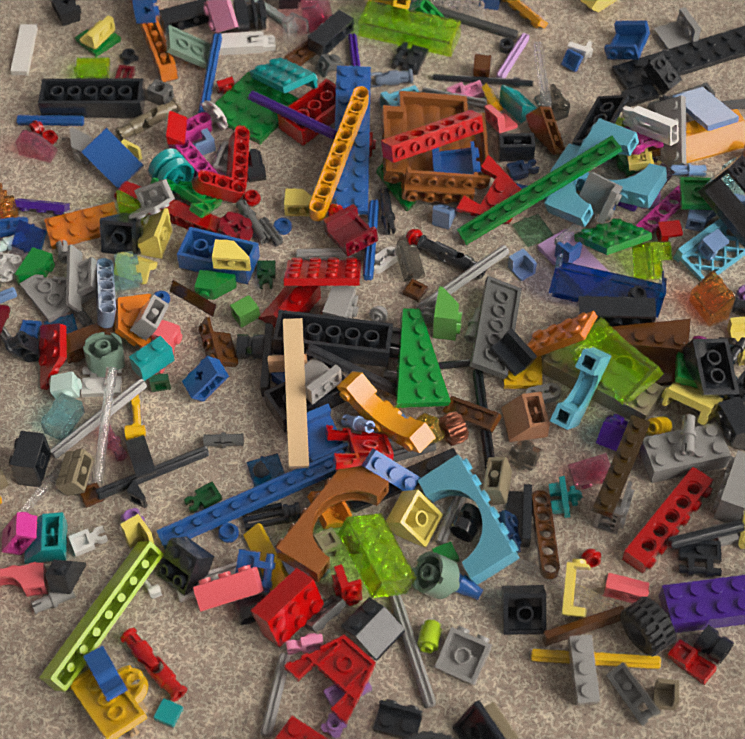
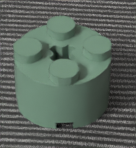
[83,332,125,377]
[411,551,460,599]

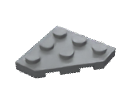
[20,274,96,323]

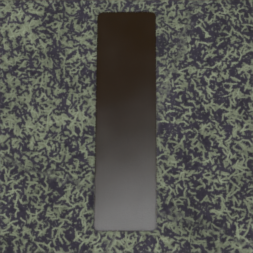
[170,280,216,317]

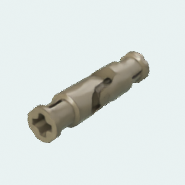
[115,98,182,141]

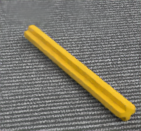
[531,649,661,669]

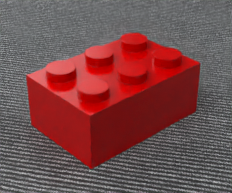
[251,568,325,648]

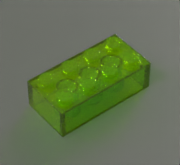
[338,513,416,598]

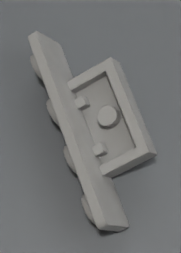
[66,245,96,312]

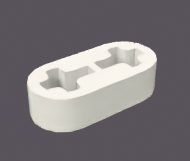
[374,247,399,274]

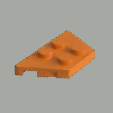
[115,293,152,348]

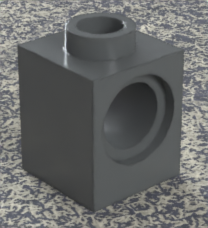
[147,79,175,105]

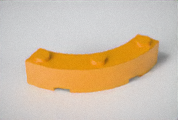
[336,371,436,453]

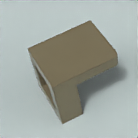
[313,527,342,557]
[653,678,679,711]

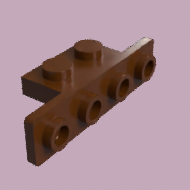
[198,317,239,367]

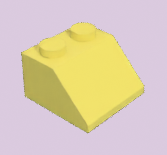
[138,208,172,259]
[384,490,443,548]

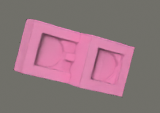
[447,80,485,98]

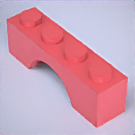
[0,562,48,597]

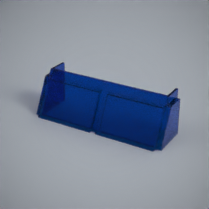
[548,248,667,318]

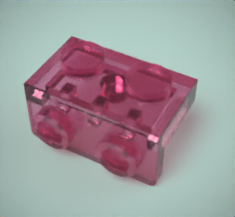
[567,453,610,490]

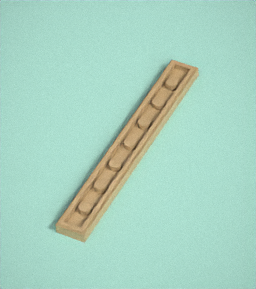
[283,319,309,469]

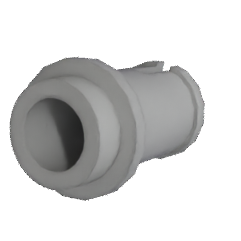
[56,240,68,263]

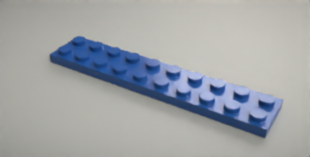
[332,66,371,215]

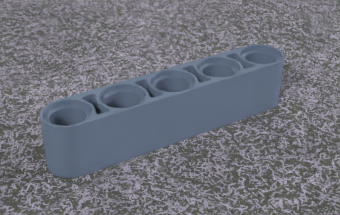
[96,258,116,328]

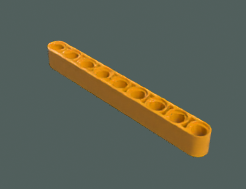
[309,86,369,222]

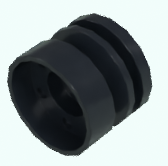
[233,0,267,32]

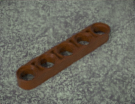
[532,490,560,580]

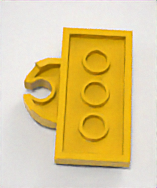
[70,665,148,739]

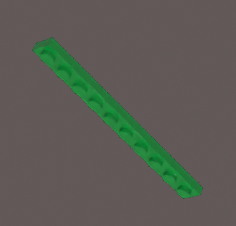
[457,136,622,245]

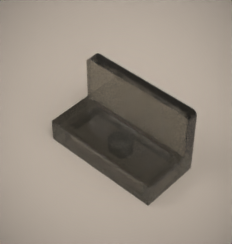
[395,240,425,282]

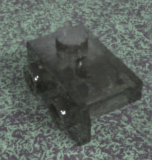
[534,83,570,121]

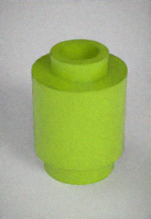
[417,619,442,653]

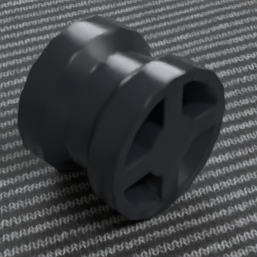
[283,502,301,524]

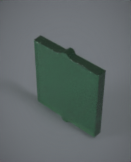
[512,214,553,247]

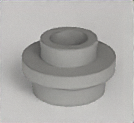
[369,306,388,322]

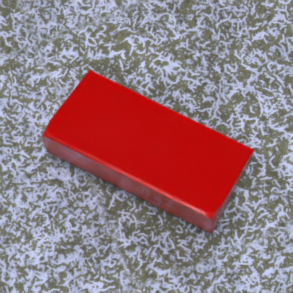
[166,111,188,145]

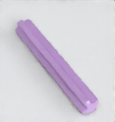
[496,33,530,78]

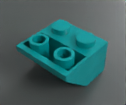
[24,512,68,564]

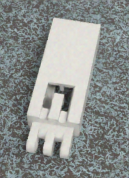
[219,31,276,56]
[623,106,678,146]

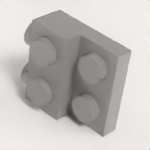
[435,625,493,685]

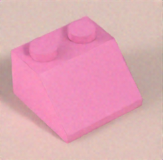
[203,0,238,33]

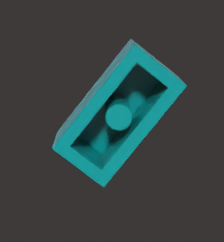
[129,336,175,381]

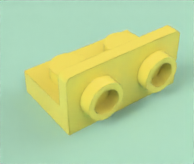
[627,148,654,171]

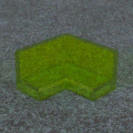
[632,242,672,281]

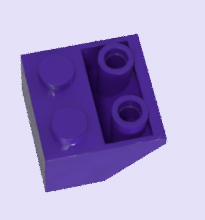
[596,414,628,451]

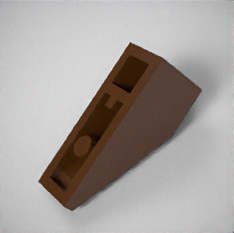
[525,106,565,155]

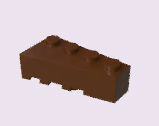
[609,318,691,362]

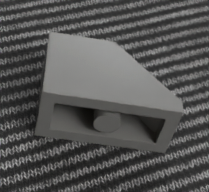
[70,127,94,165]

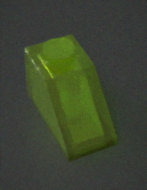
[116,190,147,226]

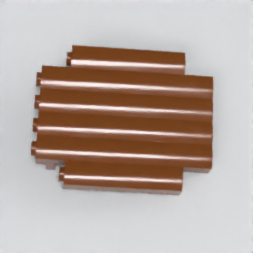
[381,91,491,204]

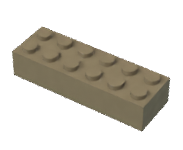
[542,342,665,420]

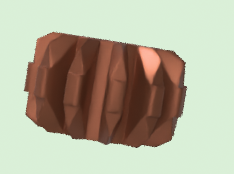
[439,411,469,446]

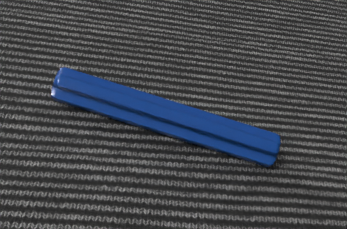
[16,115,84,126]

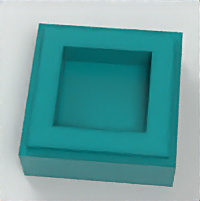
[153,698,184,728]

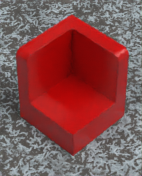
[656,220,683,247]

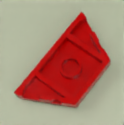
[39,323,67,390]

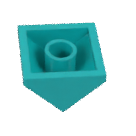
[499,85,537,124]

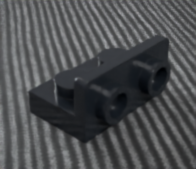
[373,699,423,739]

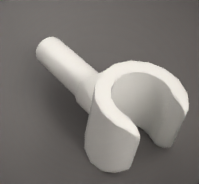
[143,579,162,599]

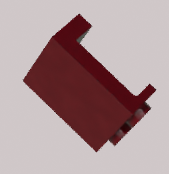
[323,204,378,257]

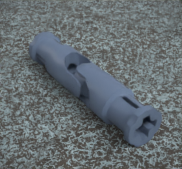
[370,69,413,88]

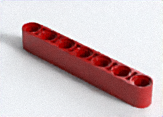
[114,181,221,233]

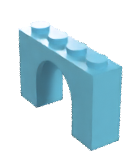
[550,347,611,430]

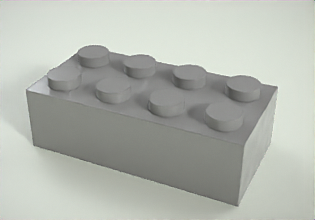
[639,422,731,483]

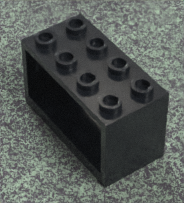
[698,154,745,248]

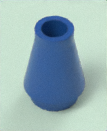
[456,573,484,601]

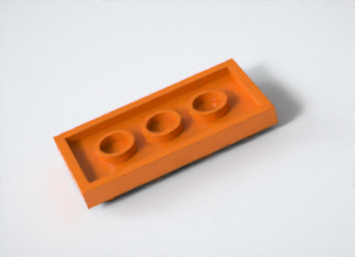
[44,202,117,250]
[527,311,598,357]

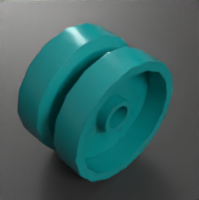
[148,148,194,194]

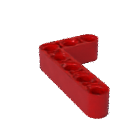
[192,125,250,203]

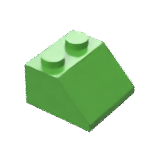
[433,286,462,341]

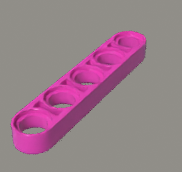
[636,185,681,235]

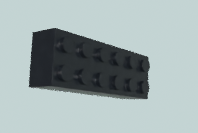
[38,78,146,117]
[273,310,393,368]

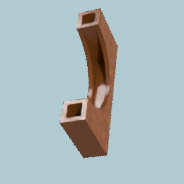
[276,466,389,583]

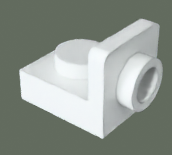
[567,41,593,63]

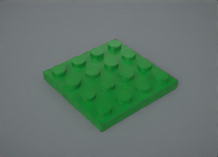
[215,71,299,145]

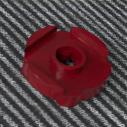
[217,211,253,241]

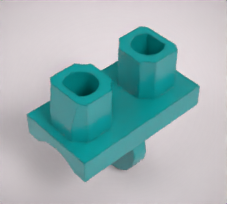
[549,476,583,518]

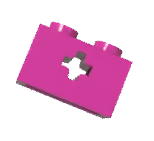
[1,512,37,555]

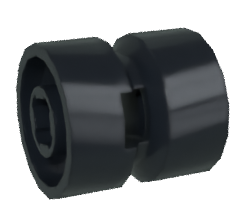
[236,334,264,359]
[449,503,483,542]
[693,625,735,666]

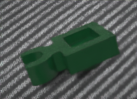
[257,260,276,289]
[184,481,223,513]

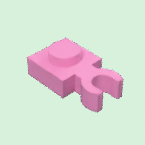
[286,633,323,655]

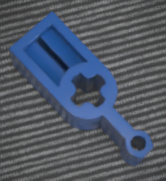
[84,645,128,701]

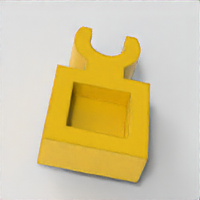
[481,83,503,112]

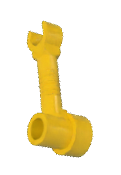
[124,394,146,440]

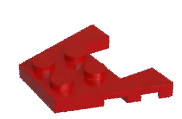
[455,155,522,224]
[325,425,394,469]
[284,634,376,725]

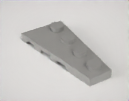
[654,95,687,167]

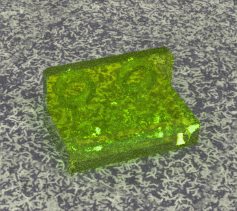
[74,58,111,78]

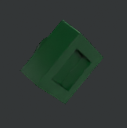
[149,373,171,392]

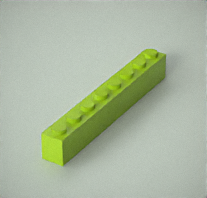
[39,541,164,692]

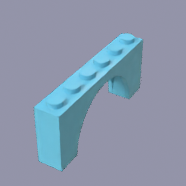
[544,118,639,228]
[550,144,667,209]
[418,454,520,585]

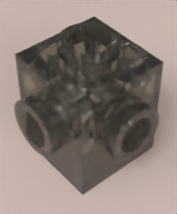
[509,440,542,471]

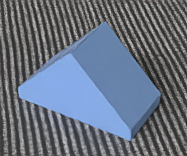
[432,204,457,230]

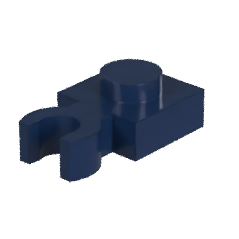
[506,159,539,181]

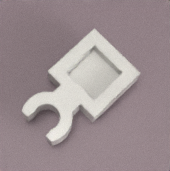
[68,526,108,557]

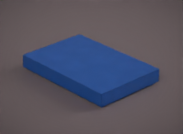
[82,128,144,189]

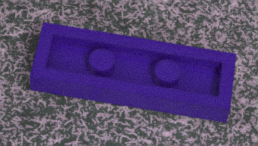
[13,198,70,214]

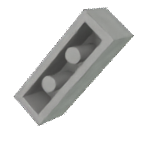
[567,634,600,706]

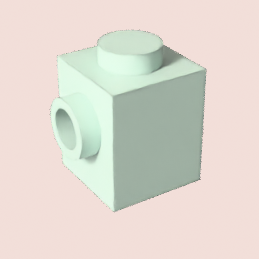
[50,371,82,401]

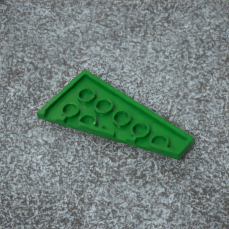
[395,308,451,408]

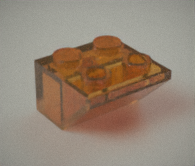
[689,270,735,327]

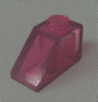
[15,130,58,163]

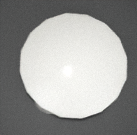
[201,100,228,131]
[0,252,22,282]

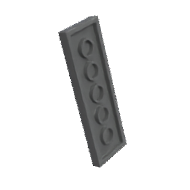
[469,276,522,379]

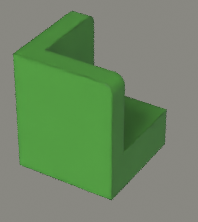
[230,295,260,328]

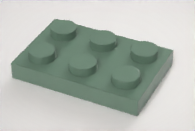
[165,25,211,69]

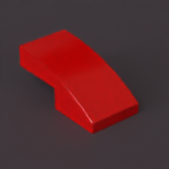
[667,639,717,685]

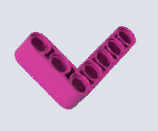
[166,112,218,177]

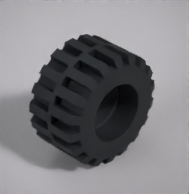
[620,596,676,657]

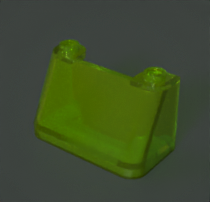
[569,317,664,404]

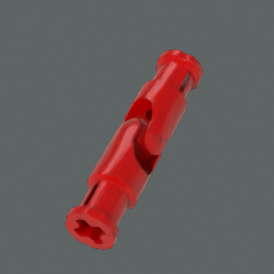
[120,627,188,702]

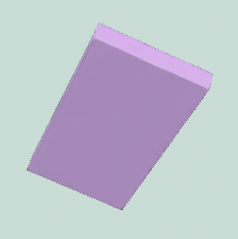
[537,228,613,296]

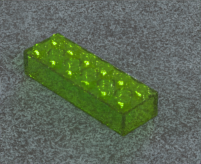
[358,0,461,57]

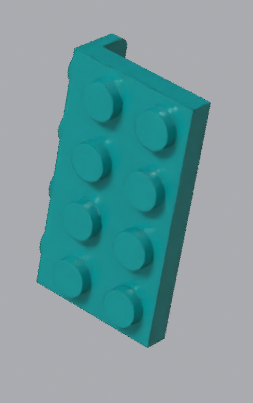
[250,57,318,93]

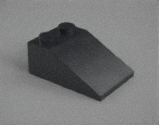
[682,339,739,396]

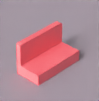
[484,104,518,133]
[603,573,650,603]

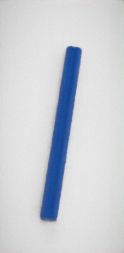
[198,33,222,114]
[363,200,379,281]

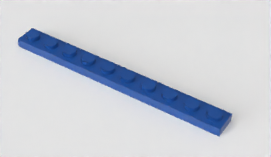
[156,449,344,550]

